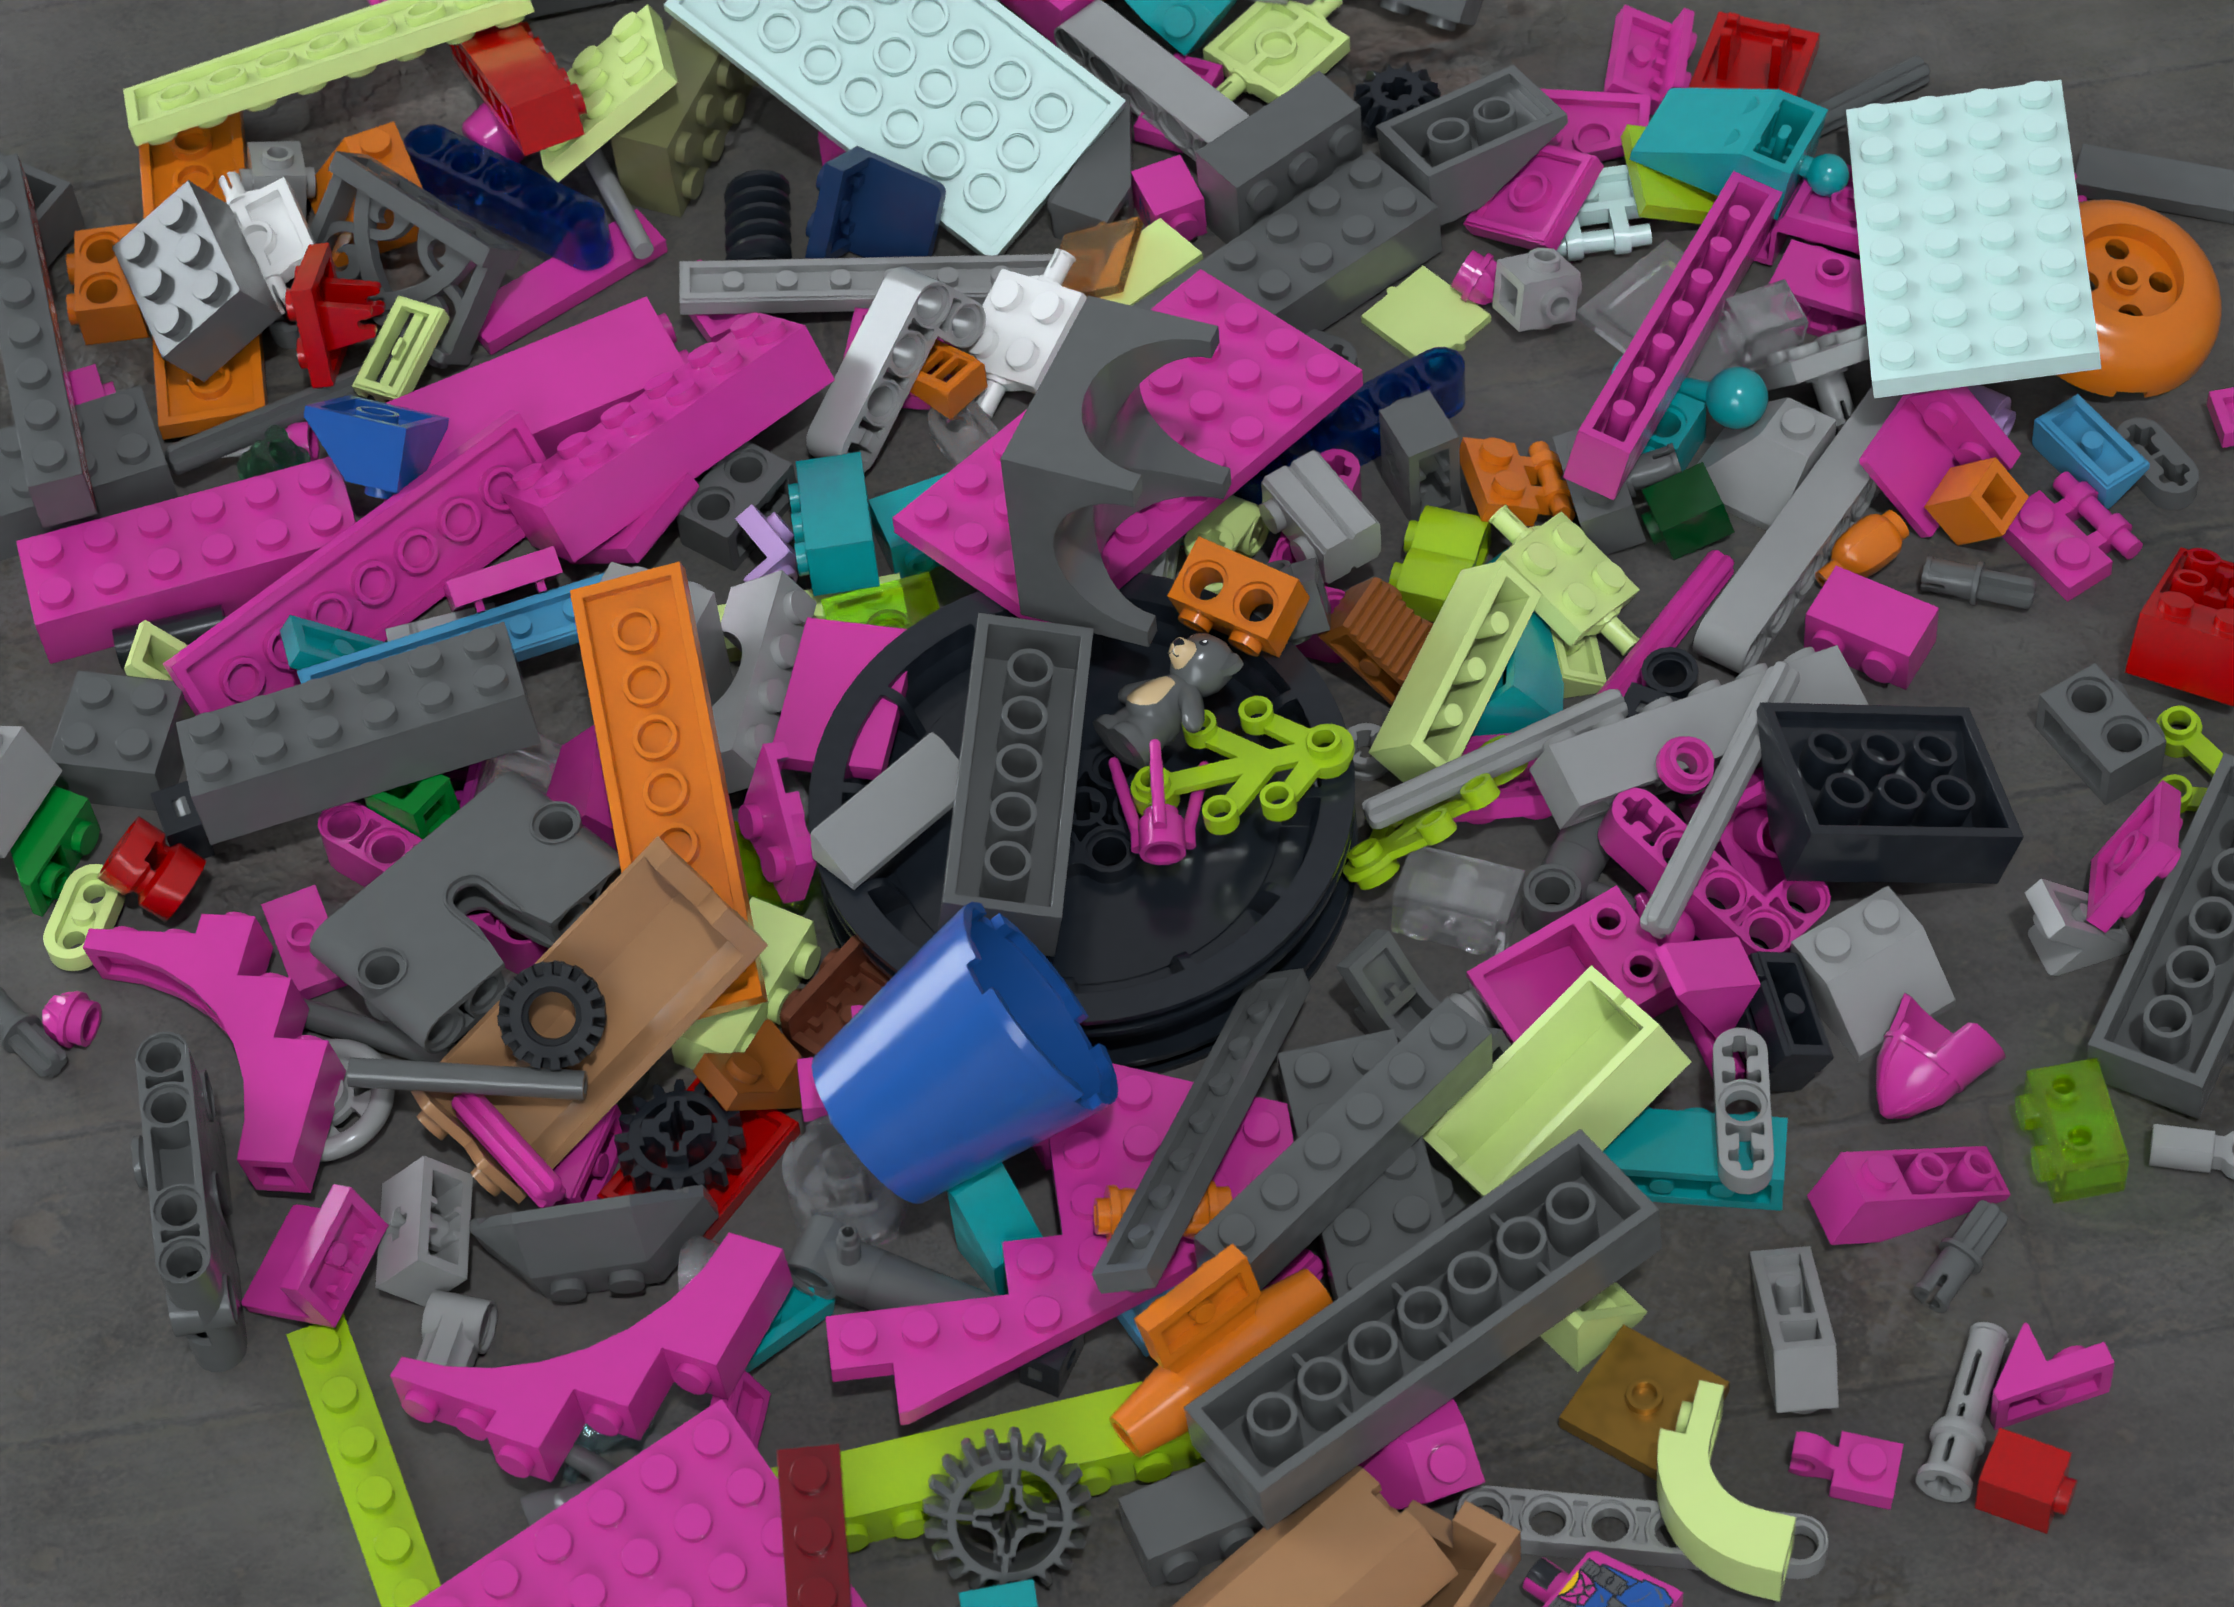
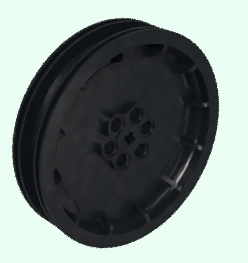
[808,573,1359,1074]

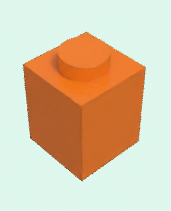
[1924,457,2029,546]

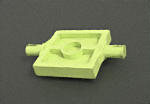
[1203,0,1350,104]
[1489,505,1640,656]

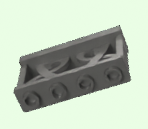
[310,151,521,369]

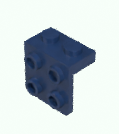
[805,146,946,259]

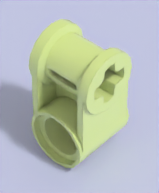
[1184,495,1270,594]

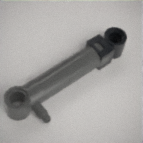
[1523,647,1699,935]

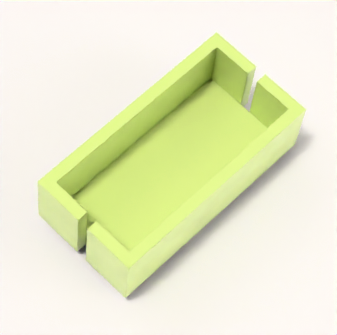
[1422,965,1691,1197]

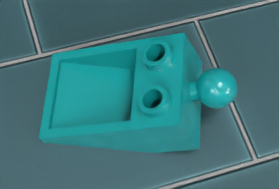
[1629,88,1849,220]

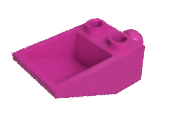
[1466,885,1695,1044]

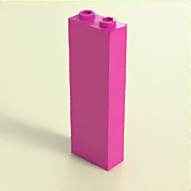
[383,296,689,502]

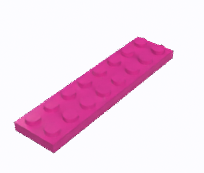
[163,410,547,716]

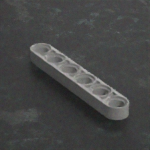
[1457,1485,1829,1579]

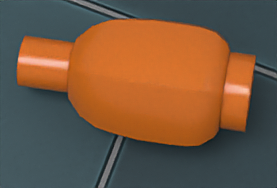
[1815,510,1909,587]

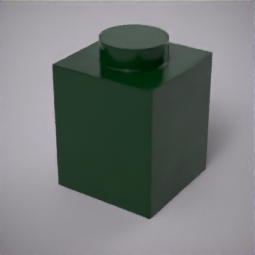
[1641,462,1735,560]

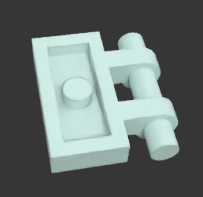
[1556,165,1652,262]

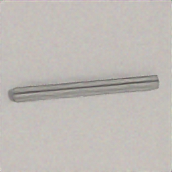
[1640,661,1800,939]

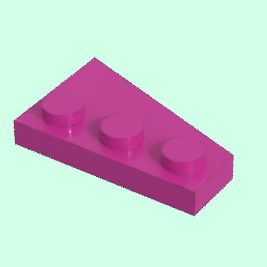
[1541,89,1651,161]

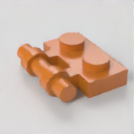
[1459,437,1575,526]

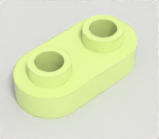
[43,864,125,971]

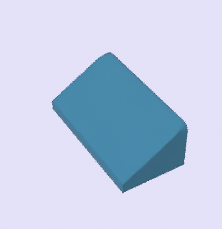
[2032,394,2150,509]

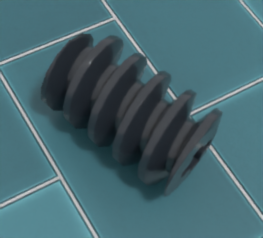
[724,169,792,260]

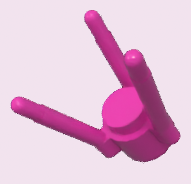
[1108,739,1209,865]

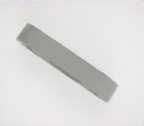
[1712,1028,1774,1194]

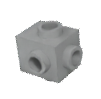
[239,141,316,219]
[1492,248,1582,332]

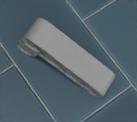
[806,266,986,472]

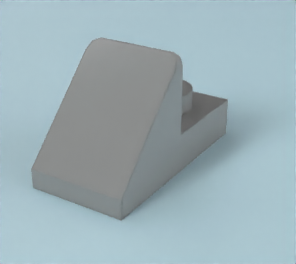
[2025,879,2134,976]

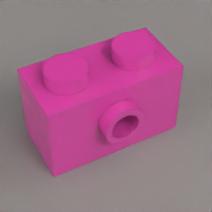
[1766,239,1866,337]

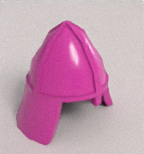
[1876,993,2006,1119]

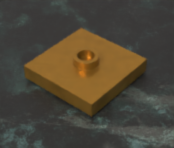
[1559,1324,1730,1481]

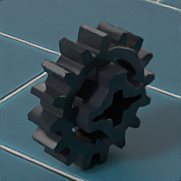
[614,1079,747,1192]

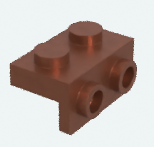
[780,935,890,1058]

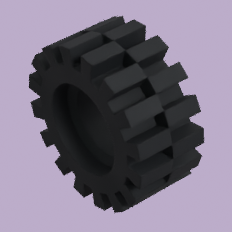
[497,960,607,1070]

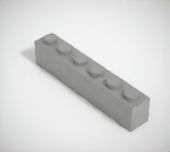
[1529,645,1868,830]

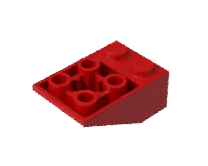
[2125,547,2234,706]

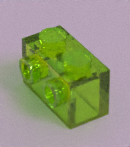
[2015,1058,2129,1204]

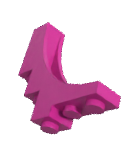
[83,912,346,1193]
[390,1232,794,1482]

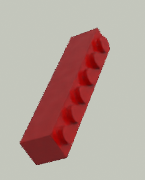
[449,21,587,156]

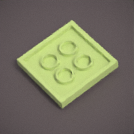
[540,4,678,182]

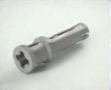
[1916,1322,2009,1503]

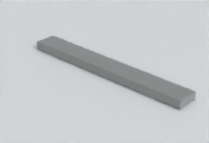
[679,253,1108,315]

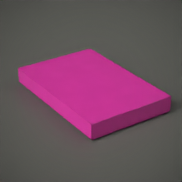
[773,617,908,780]

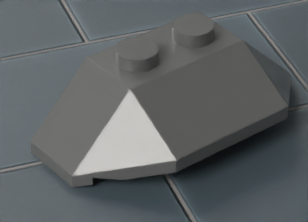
[469,1185,719,1302]

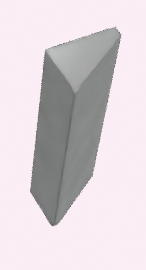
[810,732,959,890]

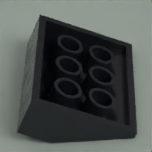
[1757,702,2024,884]

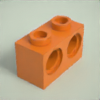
[66,223,149,345]
[1167,536,1310,658]

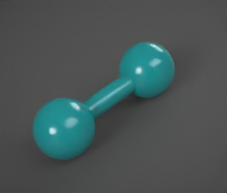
[1611,357,1768,429]

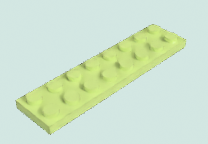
[123,0,534,146]

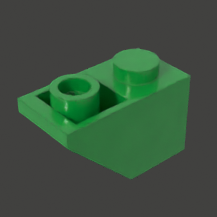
[10,785,101,917]

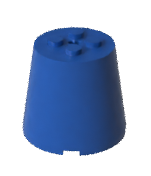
[812,902,1118,1204]

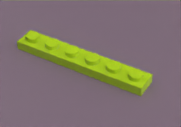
[286,1313,441,1607]

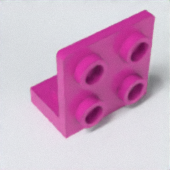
[1859,387,2021,538]
[241,1184,388,1328]

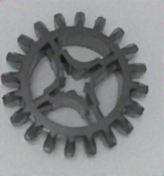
[922,1426,1092,1590]

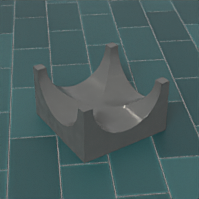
[1000,295,1232,647]

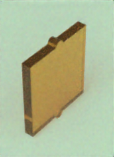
[1060,216,1144,298]

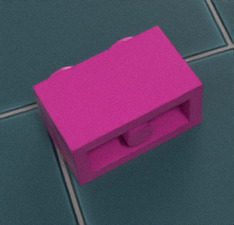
[1804,566,1939,690]

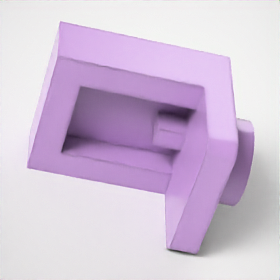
[735,504,799,583]

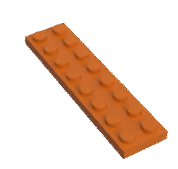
[139,111,268,440]
[570,561,768,1020]

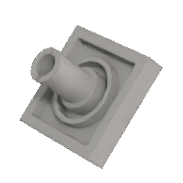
[1754,324,1870,427]

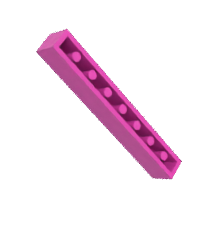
[1563,171,1783,500]

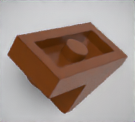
[693,1019,802,1111]

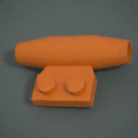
[1109,1244,1333,1458]

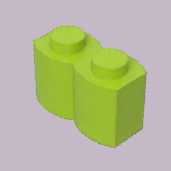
[1389,505,1491,622]

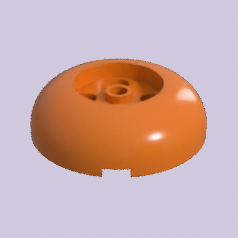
[2057,200,2222,398]

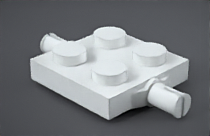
[218,172,316,314]
[959,248,1087,419]

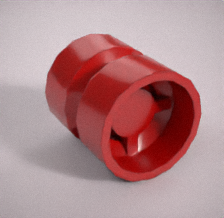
[97,816,206,922]

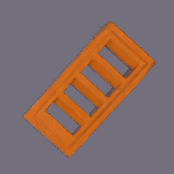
[910,339,988,420]

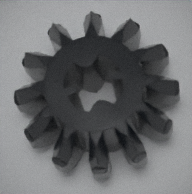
[1353,62,1441,143]

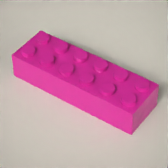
[501,312,835,563]
[16,457,356,664]

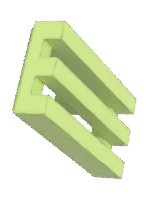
[352,295,450,403]

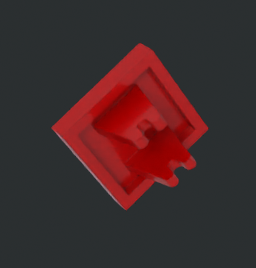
[1689,11,1820,98]
[285,243,386,388]

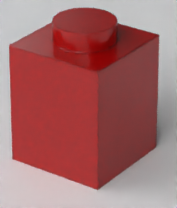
[1975,1428,2078,1534]

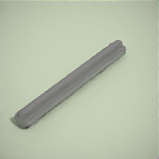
[1362,689,1628,829]

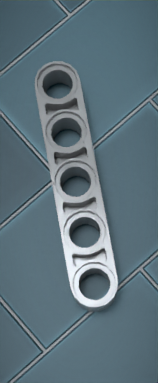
[1054,0,1249,161]

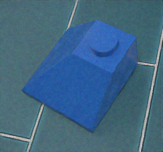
[304,395,449,499]

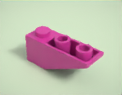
[1807,1146,2011,1245]

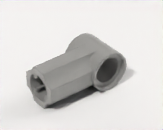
[416,1289,498,1367]

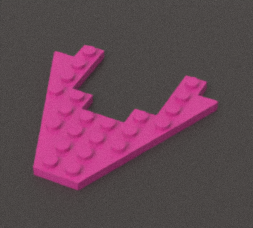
[797,1005,1294,1425]

